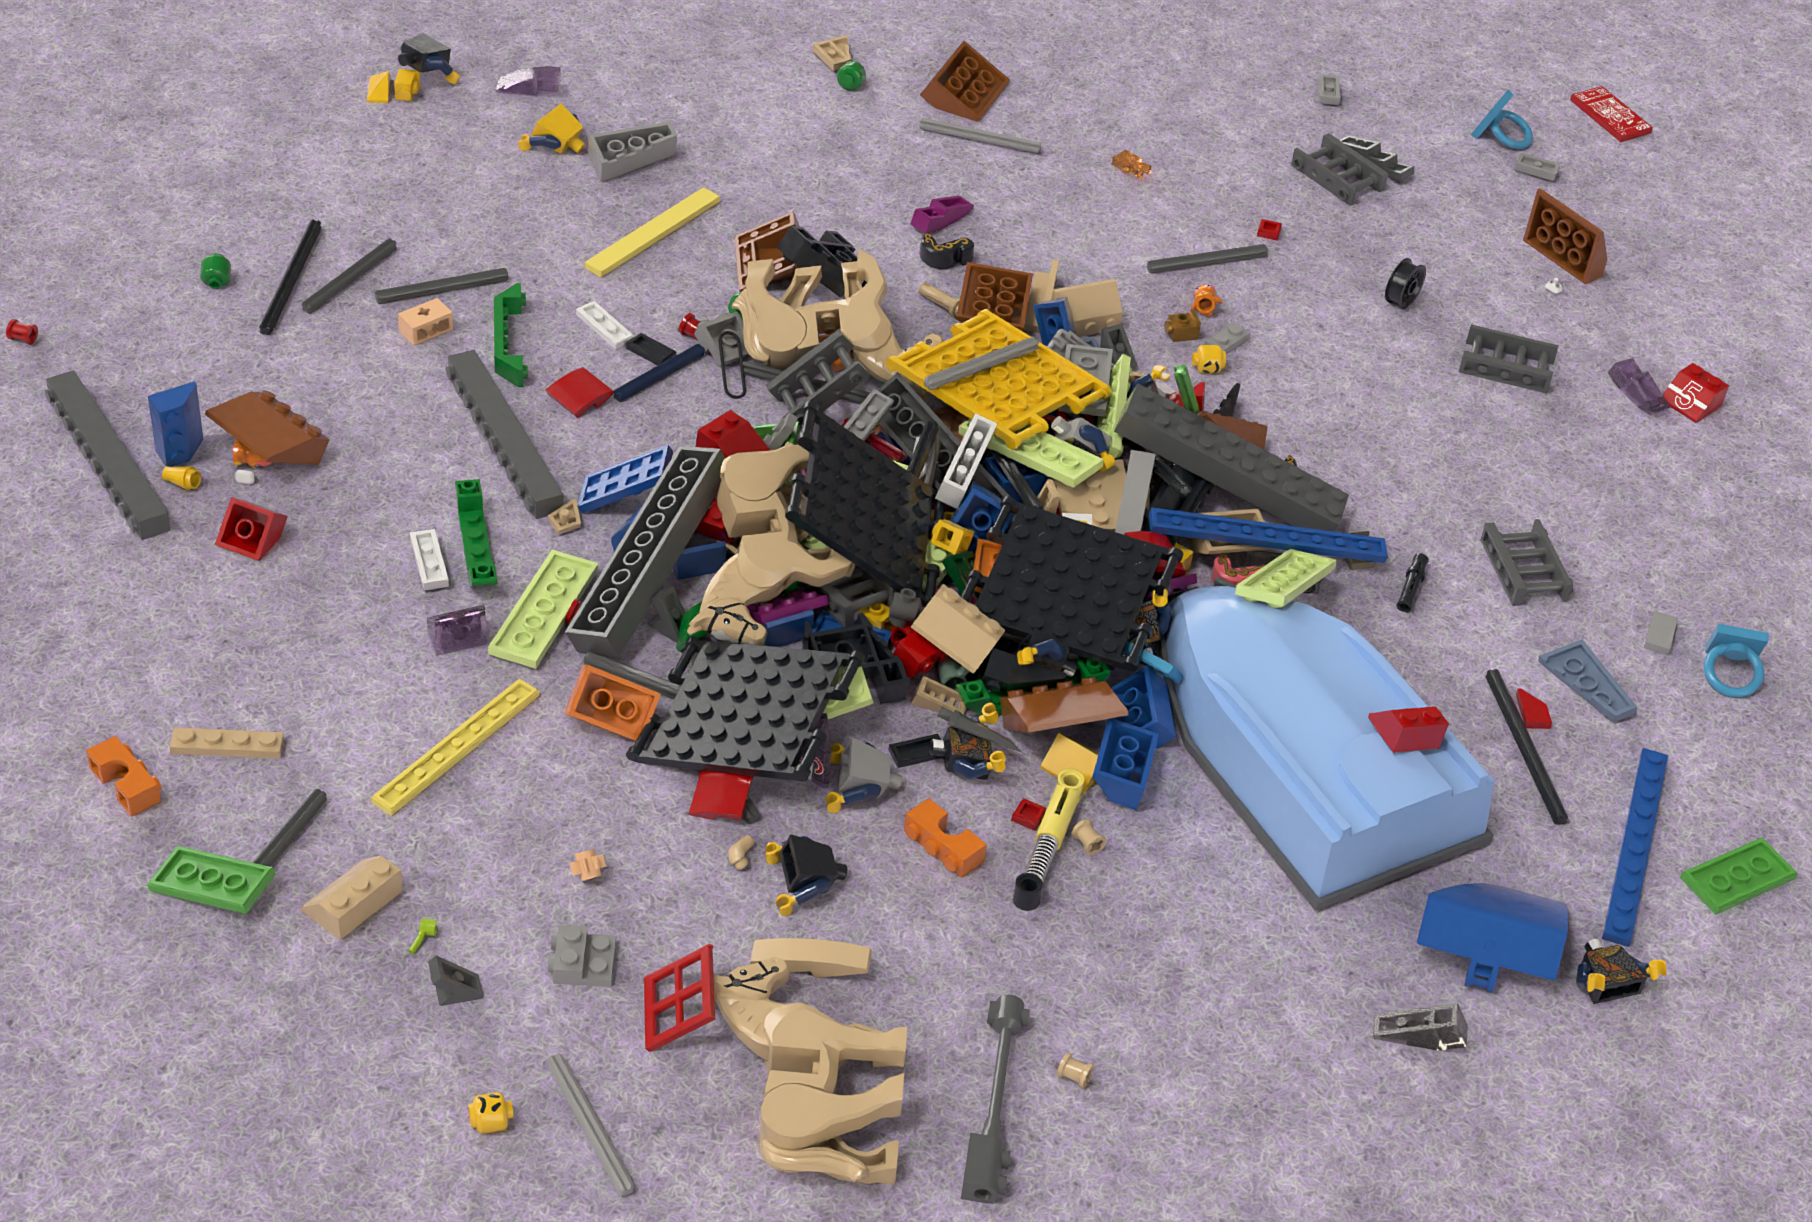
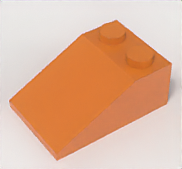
[564,665,661,741]

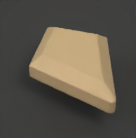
[548,499,581,535]

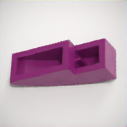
[910,195,974,234]

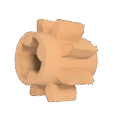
[570,849,606,881]

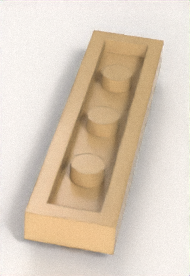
[170,727,284,758]

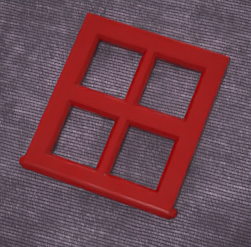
[643,944,715,1052]

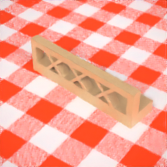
[1024,259,1059,333]

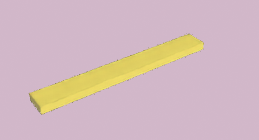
[585,187,720,278]
[371,678,539,816]

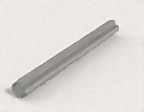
[919,118,1041,153]
[924,337,1039,390]
[548,1053,634,1197]

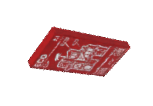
[1570,86,1653,142]

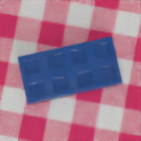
[577,445,673,513]

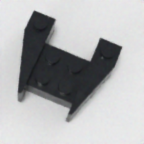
[777,226,867,297]
[802,612,909,704]

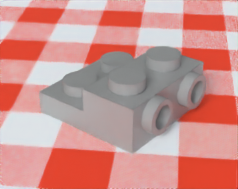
[694,312,750,367]
[548,925,616,987]

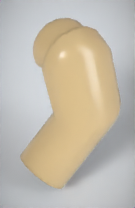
[728,835,754,870]

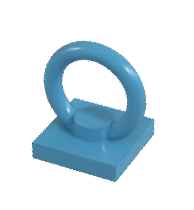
[1471,90,1533,150]
[1704,624,1769,698]

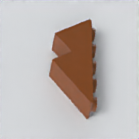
[1196,411,1268,449]

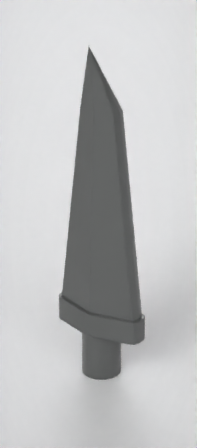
[937,707,1023,753]

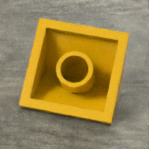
[1040,733,1098,794]

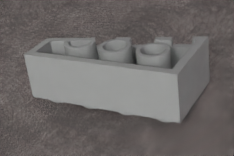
[588,121,677,182]

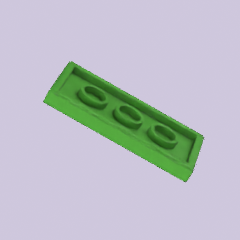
[1680,837,1798,915]
[147,846,276,914]

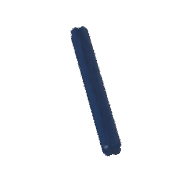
[613,344,705,402]

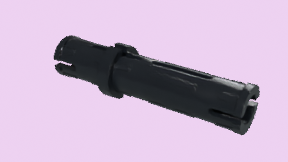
[1396,553,1429,613]

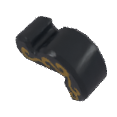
[919,232,974,269]

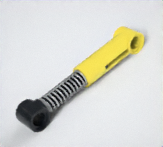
[1013,769,1084,911]

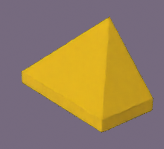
[367,71,391,103]

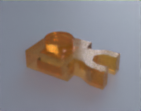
[1112,150,1151,179]

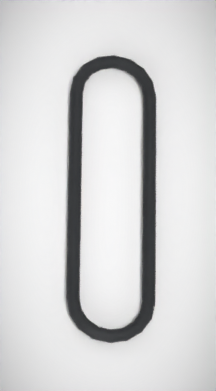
[718,331,746,399]

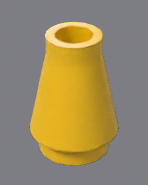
[162,466,201,491]

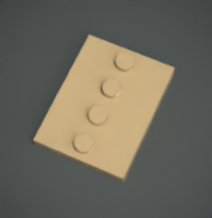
[1053,460,1126,532]

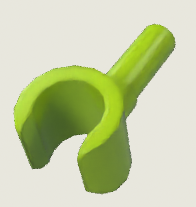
[408,918,438,955]

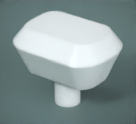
[1545,278,1563,294]
[235,470,254,485]

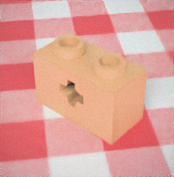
[398,298,453,345]

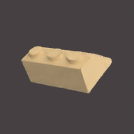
[1052,279,1123,337]
[1186,509,1273,554]
[911,584,1005,674]
[300,855,403,940]

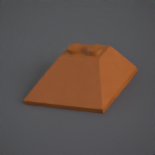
[734,211,800,292]

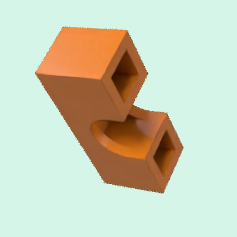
[86,736,162,817]
[904,798,987,878]

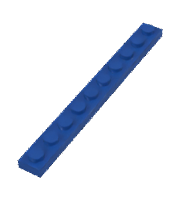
[1149,507,1388,563]
[1602,748,1668,947]

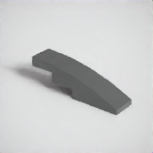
[1340,135,1414,181]

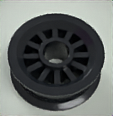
[1385,258,1426,309]

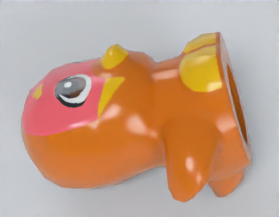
[1191,284,1223,317]
[233,439,272,468]

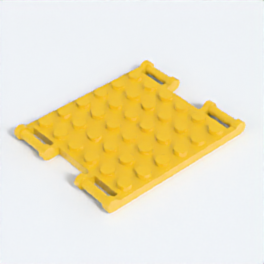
[885,309,1112,450]

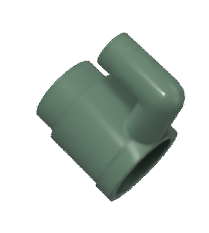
[938,656,970,692]

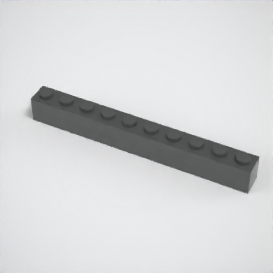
[445,349,564,519]
[45,370,170,540]

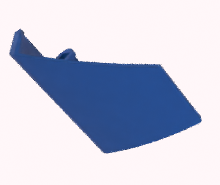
[1417,883,1568,993]

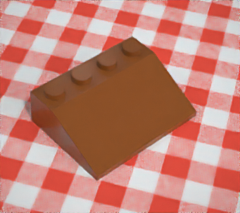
[920,41,1010,122]
[1523,188,1607,284]
[956,262,1033,332]
[205,390,330,465]
[1000,677,1128,733]

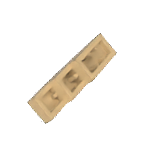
[750,938,872,978]

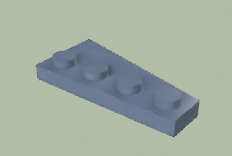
[1538,639,1637,722]

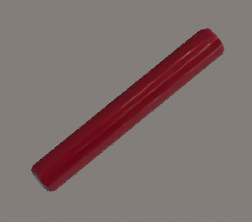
[841,418,907,464]

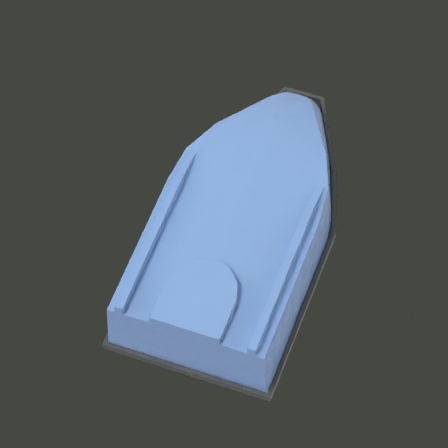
[1158,586,1495,911]

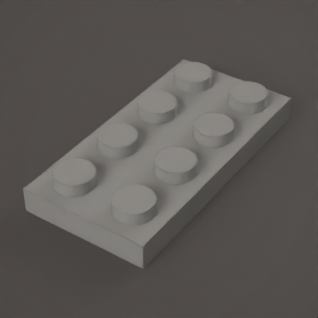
[1058,344,1113,416]

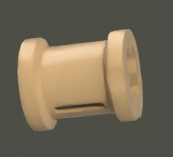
[1071,819,1107,855]
[1057,1052,1094,1088]

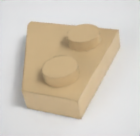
[812,35,851,71]

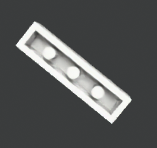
[935,413,997,509]

